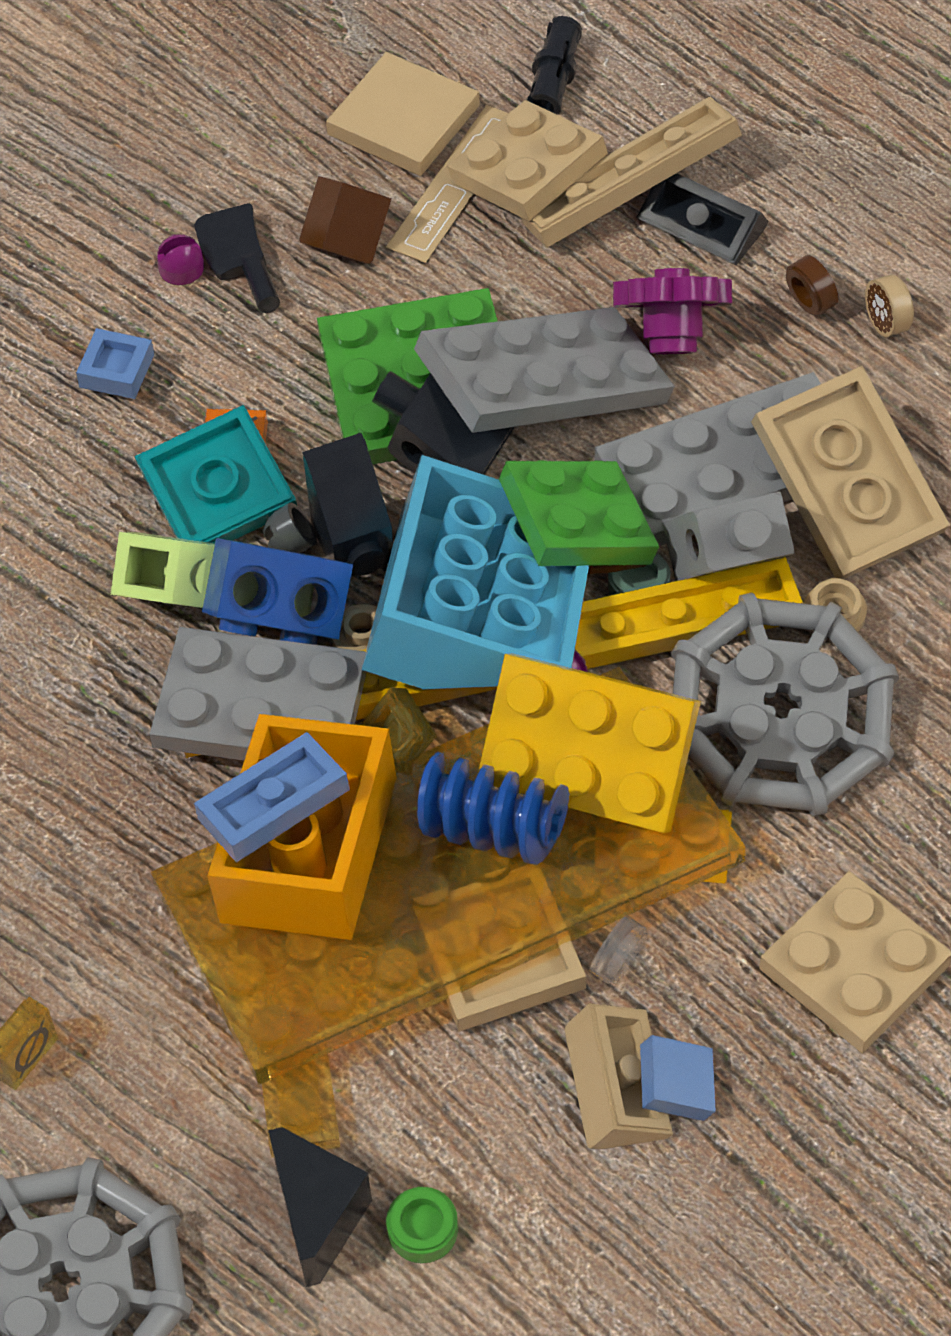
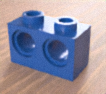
[202,538,353,645]

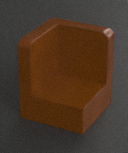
[299,176,392,264]

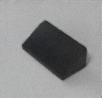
[636,173,769,265]

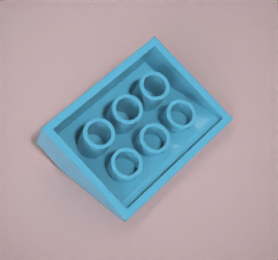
[361,455,589,689]

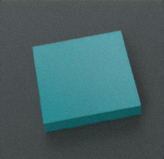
[135,405,298,544]

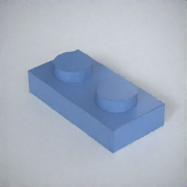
[194,732,350,863]

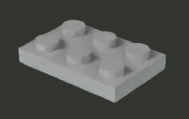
[149,627,367,760]

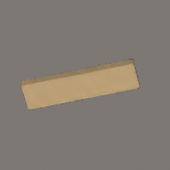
[520,97,742,248]

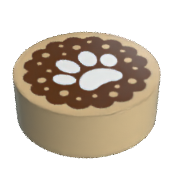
[865,274,914,337]

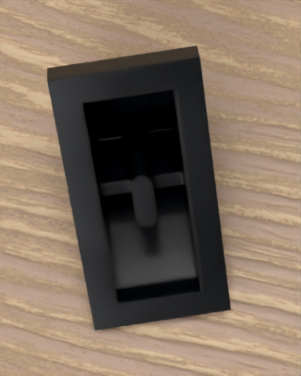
[268,1127,372,1287]

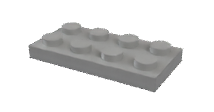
[414,307,675,433]
[595,372,821,546]

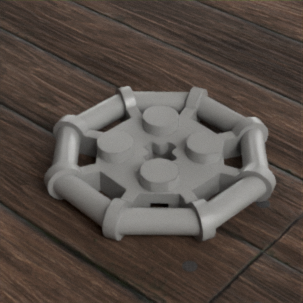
[671,592,899,817]
[0,1157,193,1336]

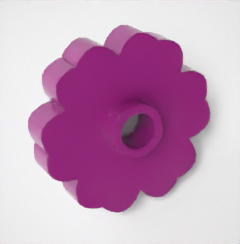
[613,268,732,355]

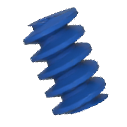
[417,752,570,865]

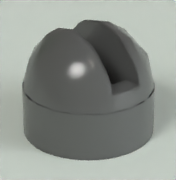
[263,502,317,554]

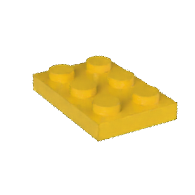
[478,653,701,833]

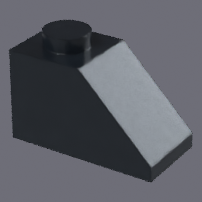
[302,433,393,576]

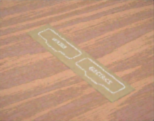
[385,105,508,263]

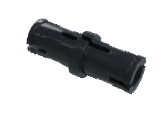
[527,16,582,115]

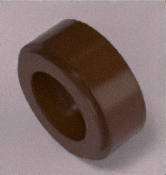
[786,255,839,316]

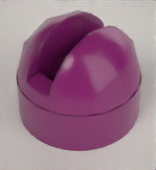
[157,234,204,285]

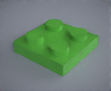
[499,460,659,566]

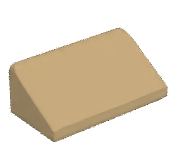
[565,1003,673,1149]

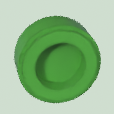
[386,1187,458,1263]

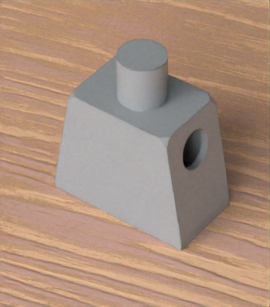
[662,491,794,581]

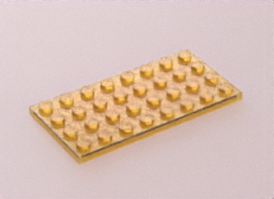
[151,667,746,1085]

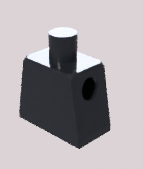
[372,371,516,475]

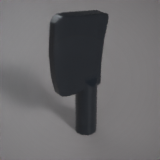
[194,203,280,313]

